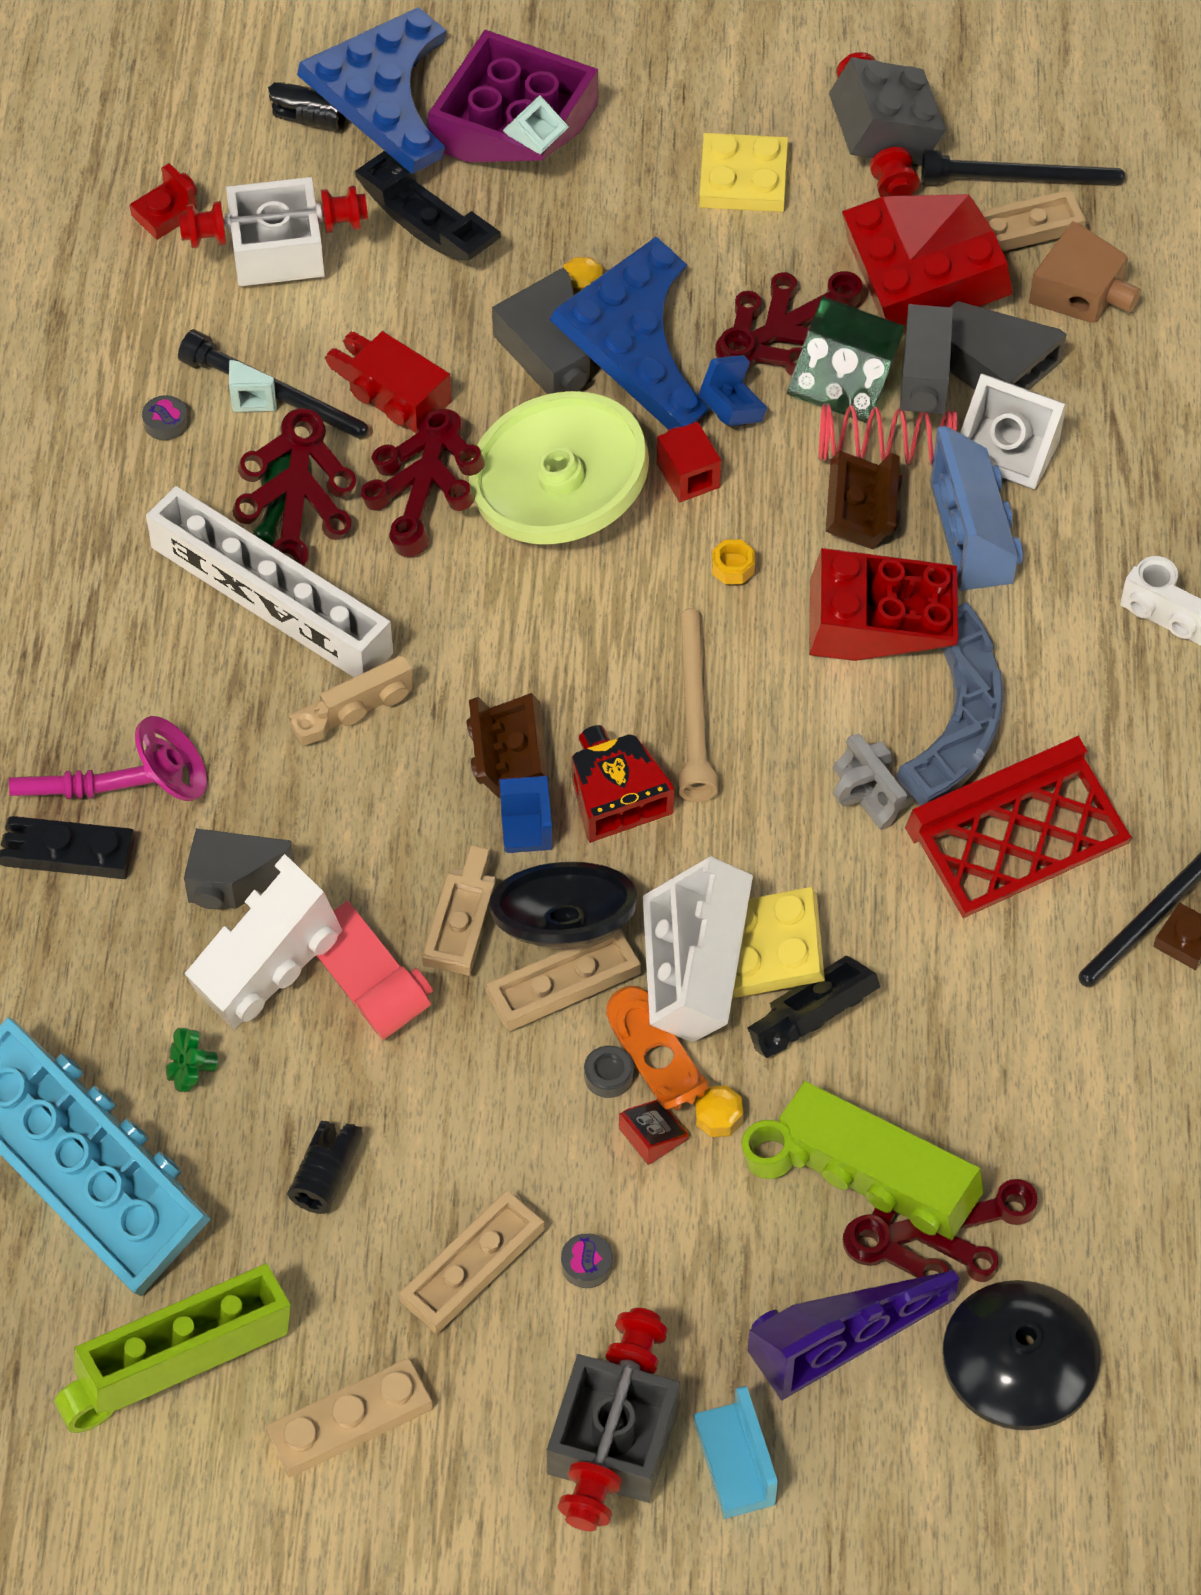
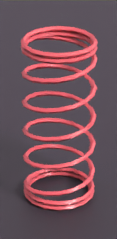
[819,403,957,466]

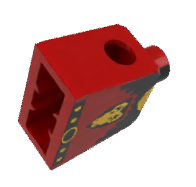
[572,725,674,843]

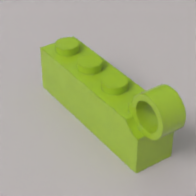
[741,1081,984,1240]
[54,1263,291,1433]

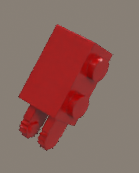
[324,331,452,434]

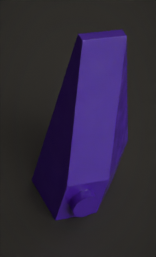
[747,1270,960,1401]

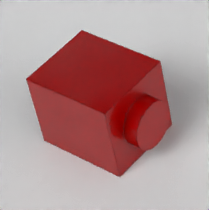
[656,421,721,503]

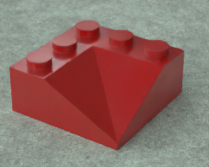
[842,194,1013,339]

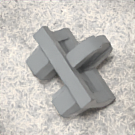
[833,733,914,830]

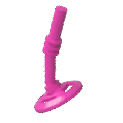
[9,716,207,801]

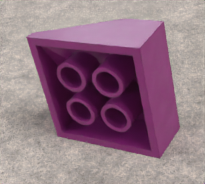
[428,29,598,162]

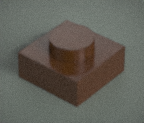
[1153,902,1201,971]

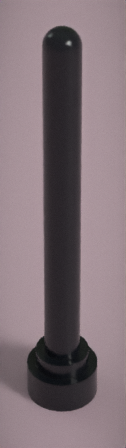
[921,150,1126,185]
[178,329,369,439]
[1078,852,1201,987]

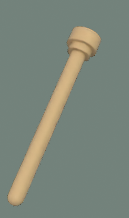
[678,608,717,802]

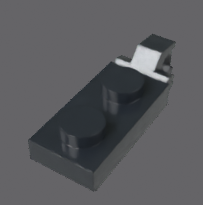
[747,955,880,1058]

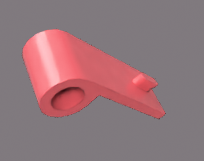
[316,900,433,1041]

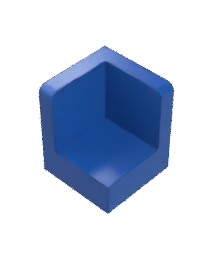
[499,776,552,853]

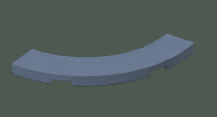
[897,602,1003,806]

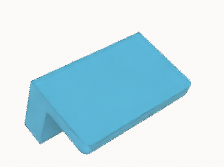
[693,1386,778,1519]

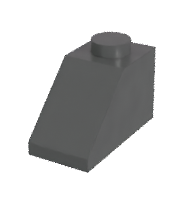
[184,828,294,909]

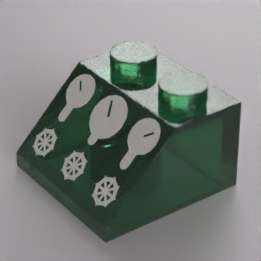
[786,296,906,423]

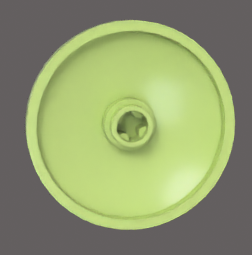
[469,391,649,544]

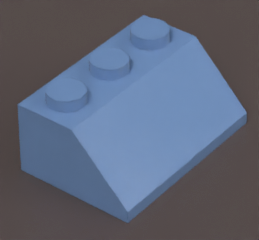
[930,426,1023,591]

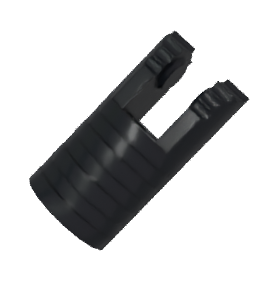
[268,82,346,132]
[287,1121,363,1214]

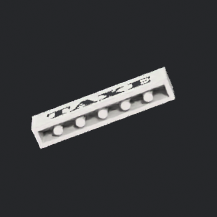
[146,486,393,677]

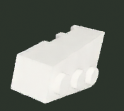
[185,854,343,1030]
[643,856,753,1042]

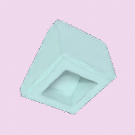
[503,95,569,154]
[229,360,277,412]

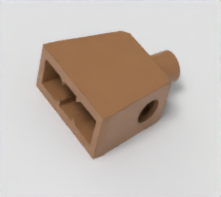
[1029,221,1141,323]

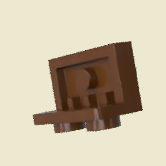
[825,450,902,549]
[466,693,549,798]

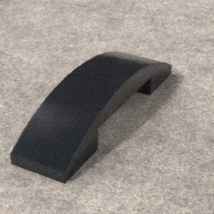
[355,151,501,261]

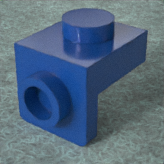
[698,355,767,426]

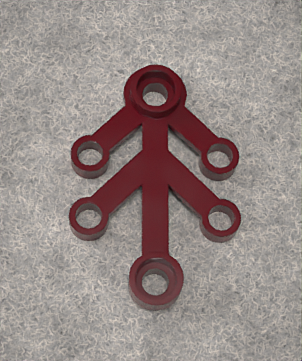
[715,271,862,377]
[232,408,356,566]
[360,409,485,557]
[843,1179,1038,1282]

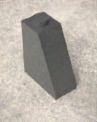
[492,268,590,394]
[949,301,1067,390]
[900,304,953,414]

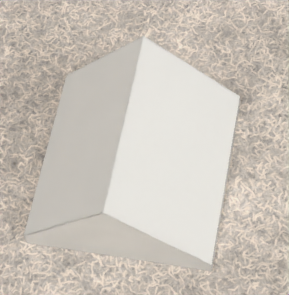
[960,373,1066,489]

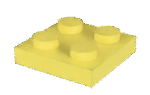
[699,133,788,212]
[732,887,825,999]

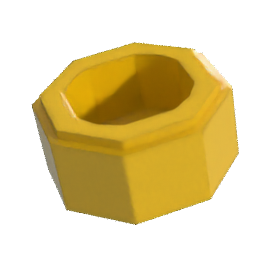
[563,257,603,295]
[712,539,755,584]
[695,1085,743,1137]

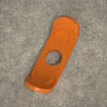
[606,985,710,1110]

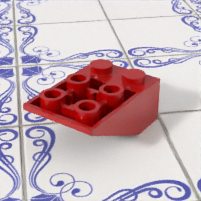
[809,548,958,661]

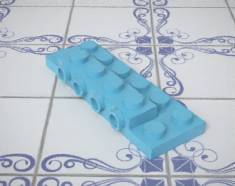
[0,1017,211,1296]

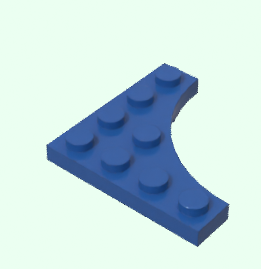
[297,7,447,174]
[549,236,710,430]

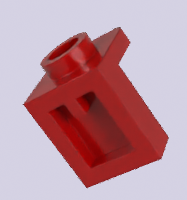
[129,163,197,240]

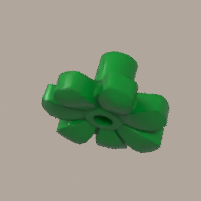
[166,1028,218,1092]

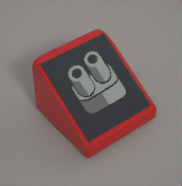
[619,1100,689,1165]

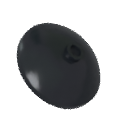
[490,862,637,949]
[942,1280,1100,1430]

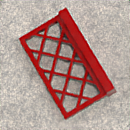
[905,735,1132,918]

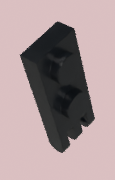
[0,816,135,880]

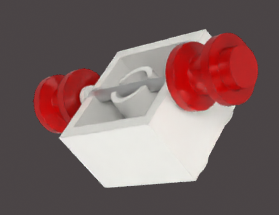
[179,177,368,287]

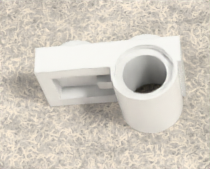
[1120,556,1201,646]

